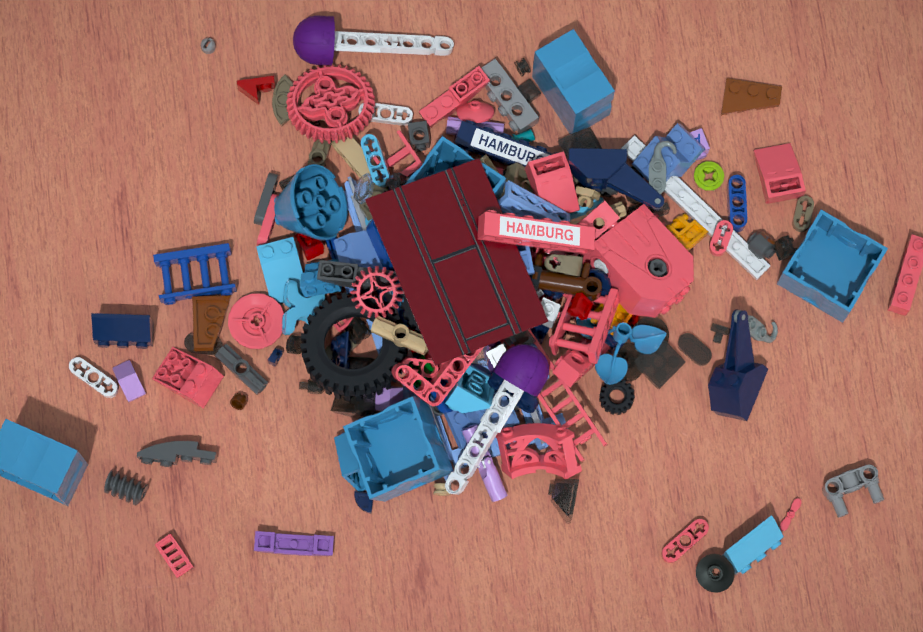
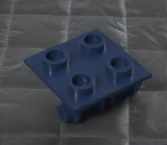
[330,331,351,369]

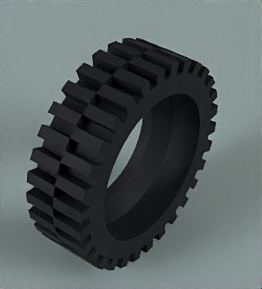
[300,292,408,401]

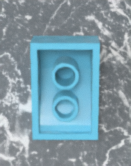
[256,237,304,304]

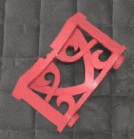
[496,423,582,479]

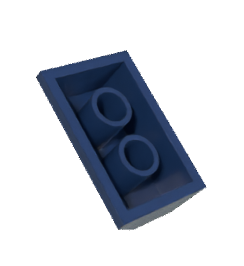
[91,313,154,349]

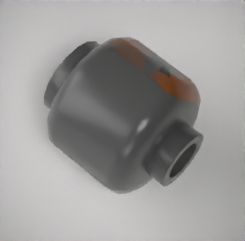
[747,232,776,259]

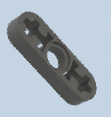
[254,172,279,226]

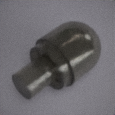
[299,379,325,394]

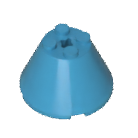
[274,164,347,240]

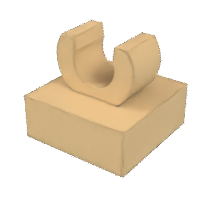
[576,186,601,208]

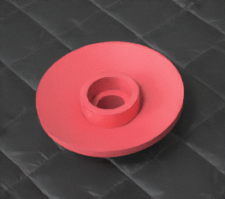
[456,101,494,123]

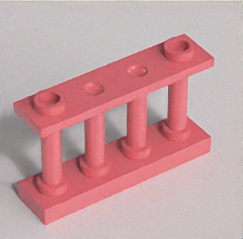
[549,288,620,364]

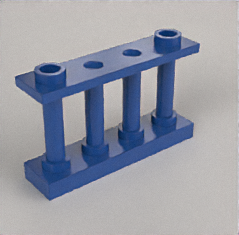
[153,243,237,305]

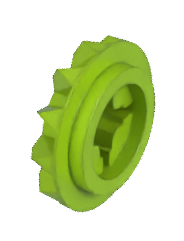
[694,161,724,191]

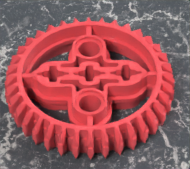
[286,63,375,145]

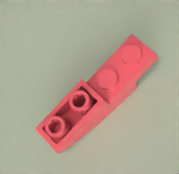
[419,66,490,128]

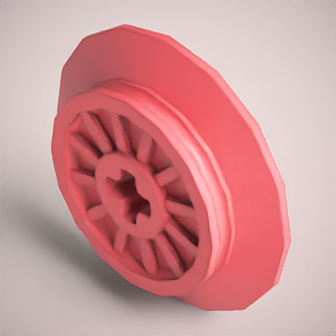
[228,294,284,349]

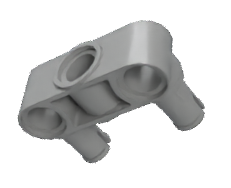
[822,465,885,518]

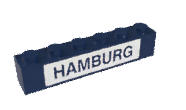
[453,120,568,167]

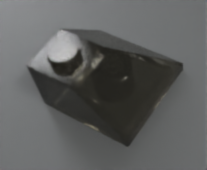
[548,479,579,524]

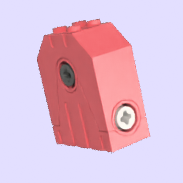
[582,204,694,318]

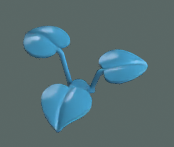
[576,310,667,385]

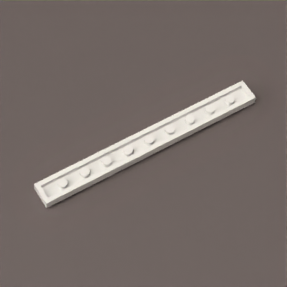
[621,135,770,281]

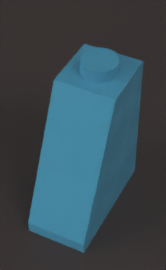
[334,432,366,492]

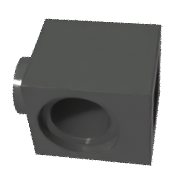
[408,121,430,152]

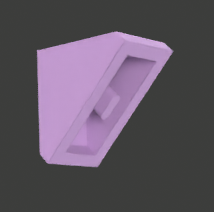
[112,360,146,402]

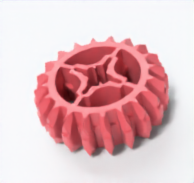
[350,266,404,318]

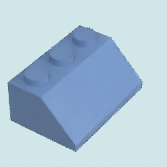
[334,230,383,295]

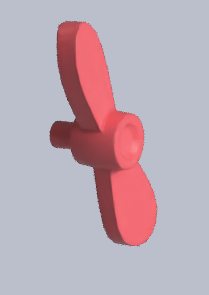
[780,498,801,531]

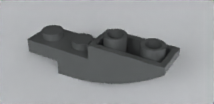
[317,260,397,292]
[137,441,218,467]

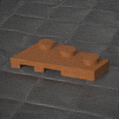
[721,78,782,116]
[192,295,231,351]

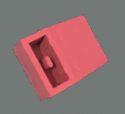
[754,143,806,204]
[525,151,580,217]
[152,347,224,409]

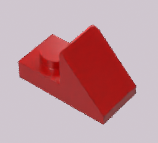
[236,75,275,105]
[294,233,325,261]

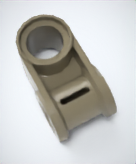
[544,254,583,276]

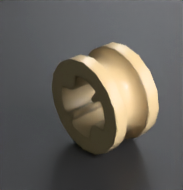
[433,483,451,496]

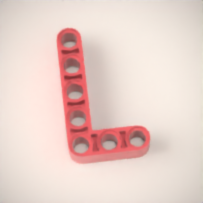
[392,347,484,406]

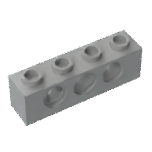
[481,58,539,134]

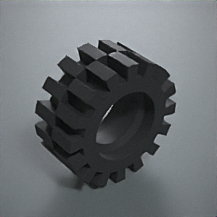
[599,379,635,415]

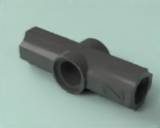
[215,344,268,395]

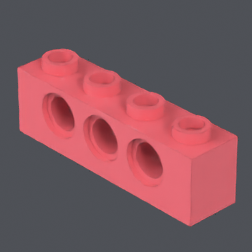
[546,200,620,265]
[887,234,923,316]
[552,337,611,388]

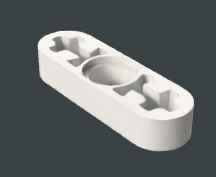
[359,103,413,126]
[69,357,118,398]

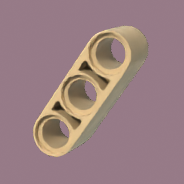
[331,137,380,183]

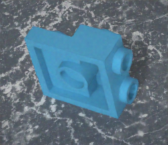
[300,259,342,297]

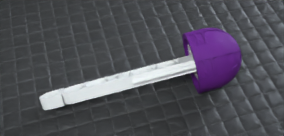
[293,16,454,65]
[445,344,549,495]

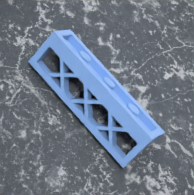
[498,180,570,222]

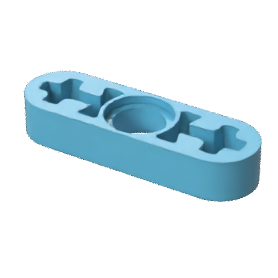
[361,134,391,188]

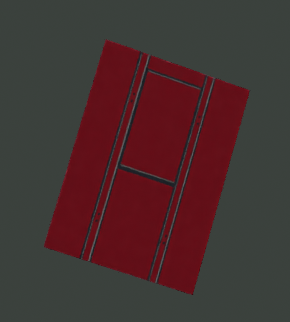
[365,158,549,366]

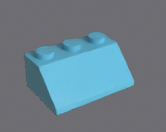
[445,365,494,413]
[722,515,784,575]

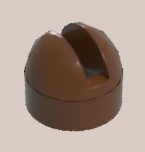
[230,393,247,410]

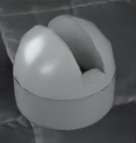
[201,38,216,54]

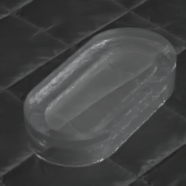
[353,173,374,204]

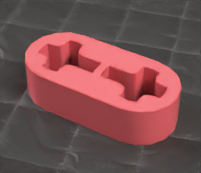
[709,220,733,256]

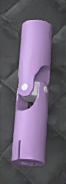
[461,424,508,502]

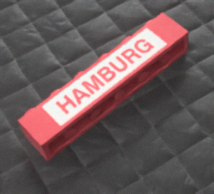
[477,210,595,255]

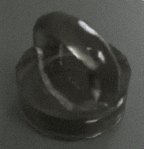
[286,335,302,354]

